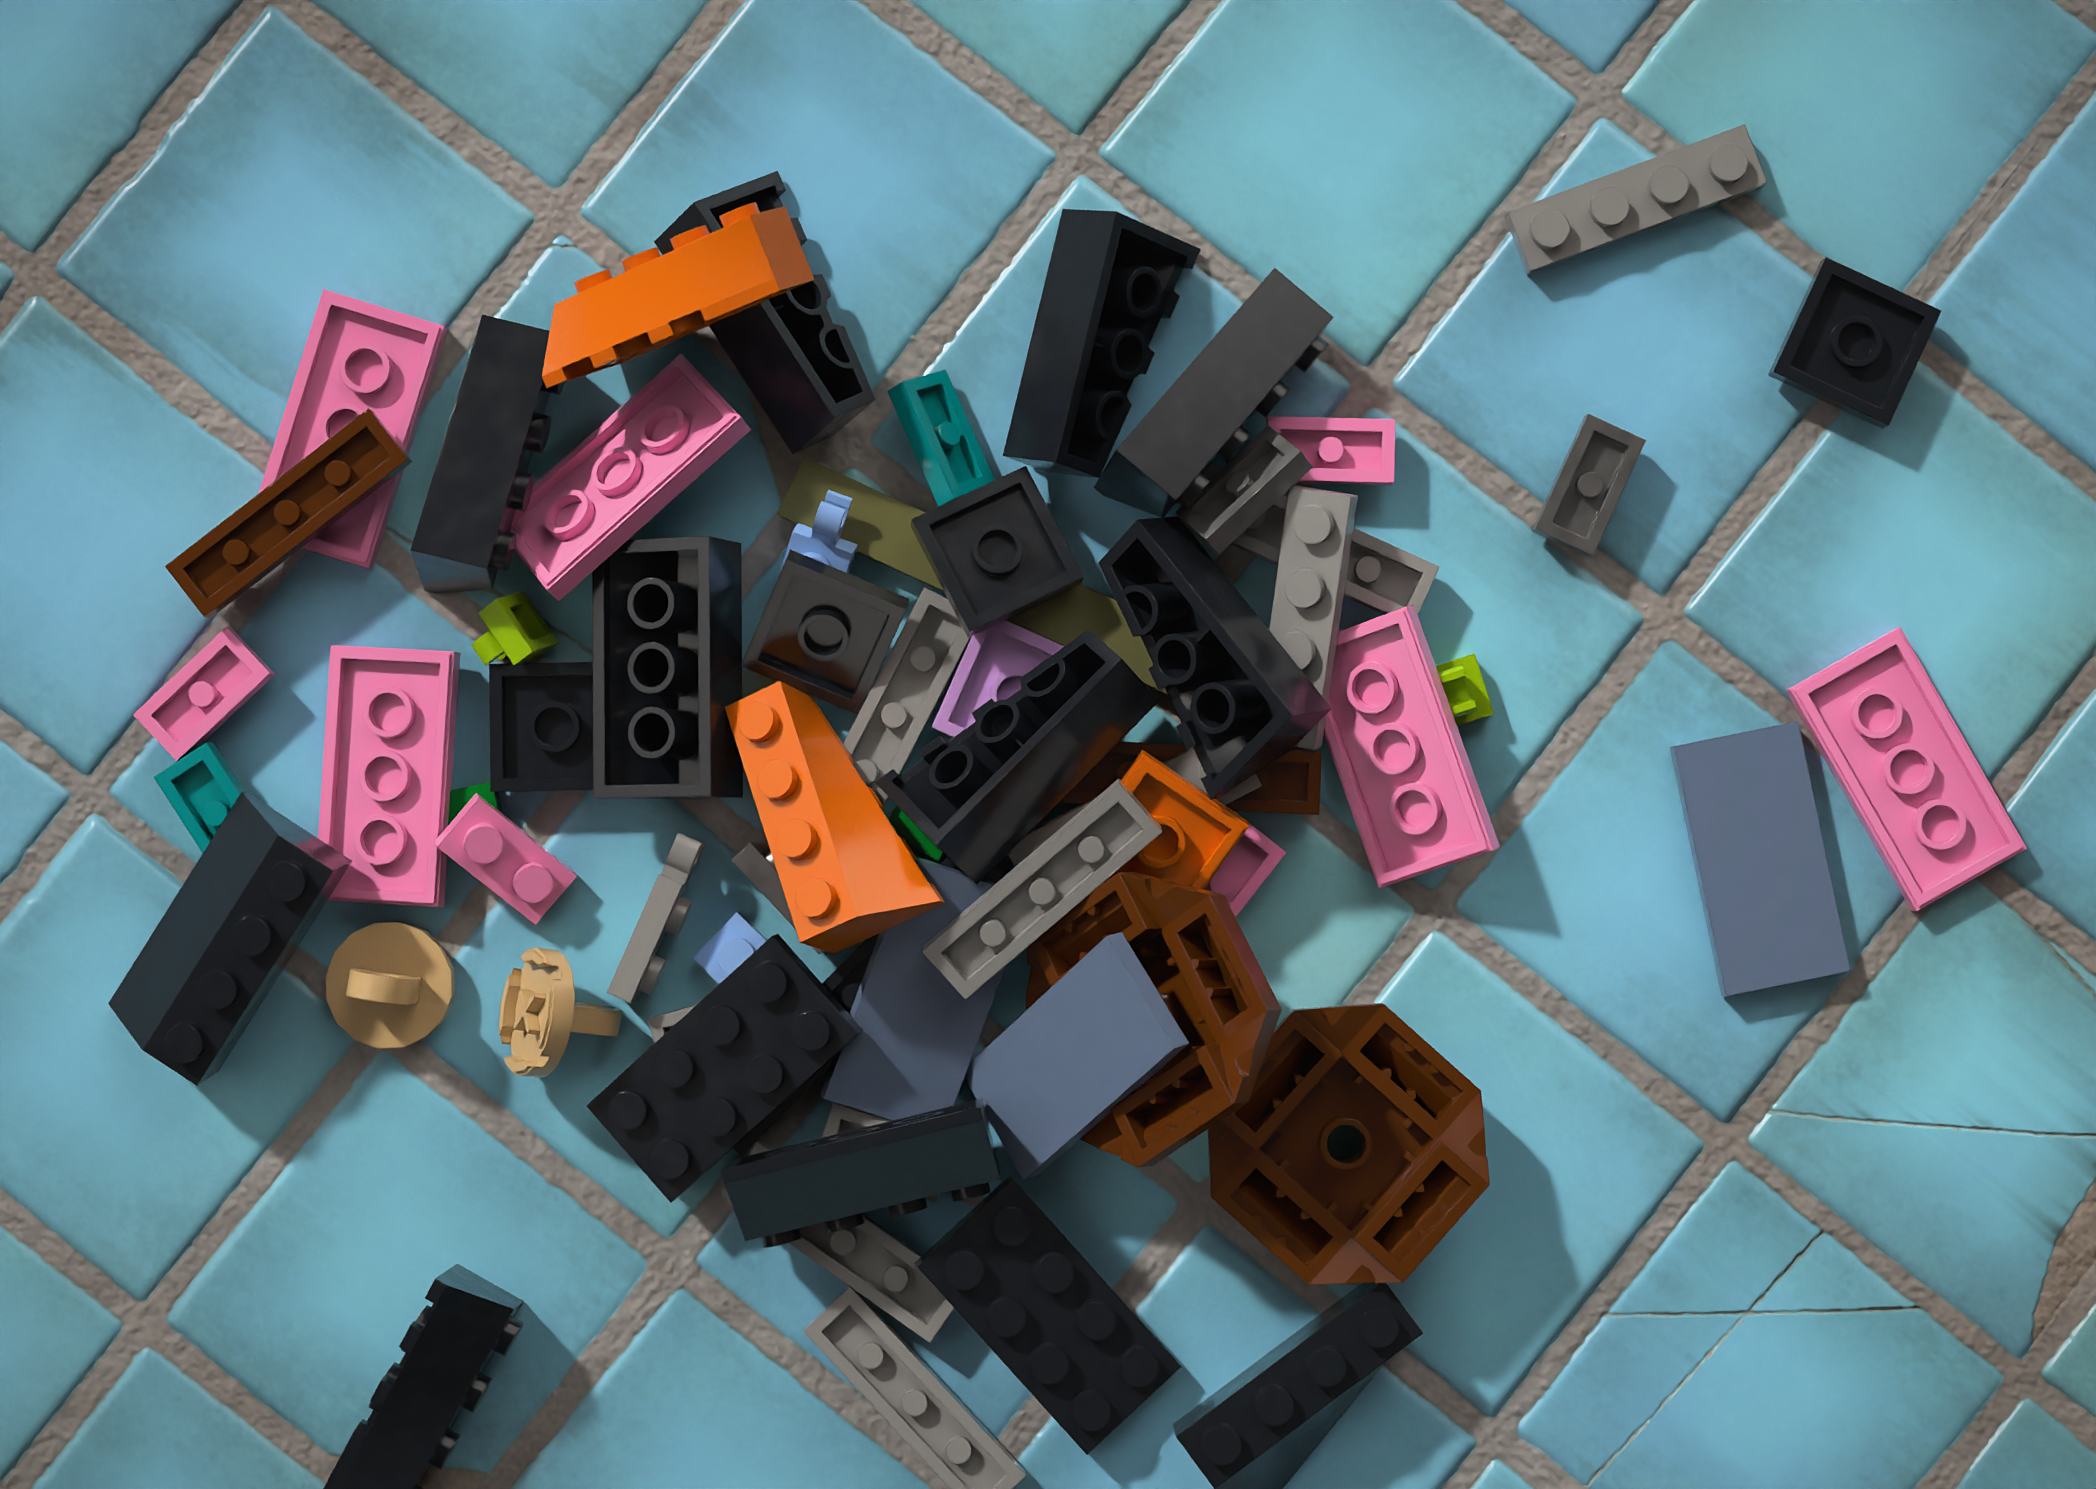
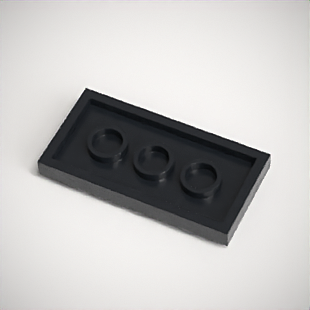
[587,934,863,1203]
[914,1176,1181,1455]

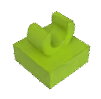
[471,591,559,666]
[1436,653,1494,726]

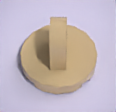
[325,922,455,1049]
[499,948,622,1078]

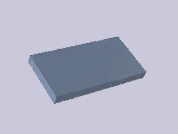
[1670,721,1851,997]
[820,856,1006,1120]
[964,932,1189,1180]

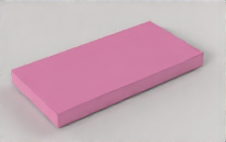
[259,289,448,570]
[510,354,752,602]
[1324,605,1500,888]
[1785,627,2027,911]
[318,645,461,907]

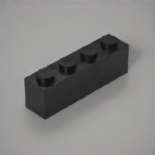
[654,171,876,454]
[1003,209,1201,478]
[1093,268,1333,518]
[410,314,564,594]
[1098,516,1332,800]
[875,629,1159,884]
[323,1264,524,1489]
[1173,1282,1423,1489]

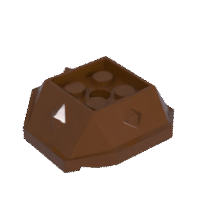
[1025,872,1282,1168]
[1207,1003,1490,1285]

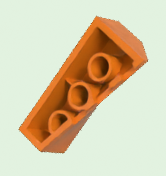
[542,202,815,388]
[725,681,945,954]

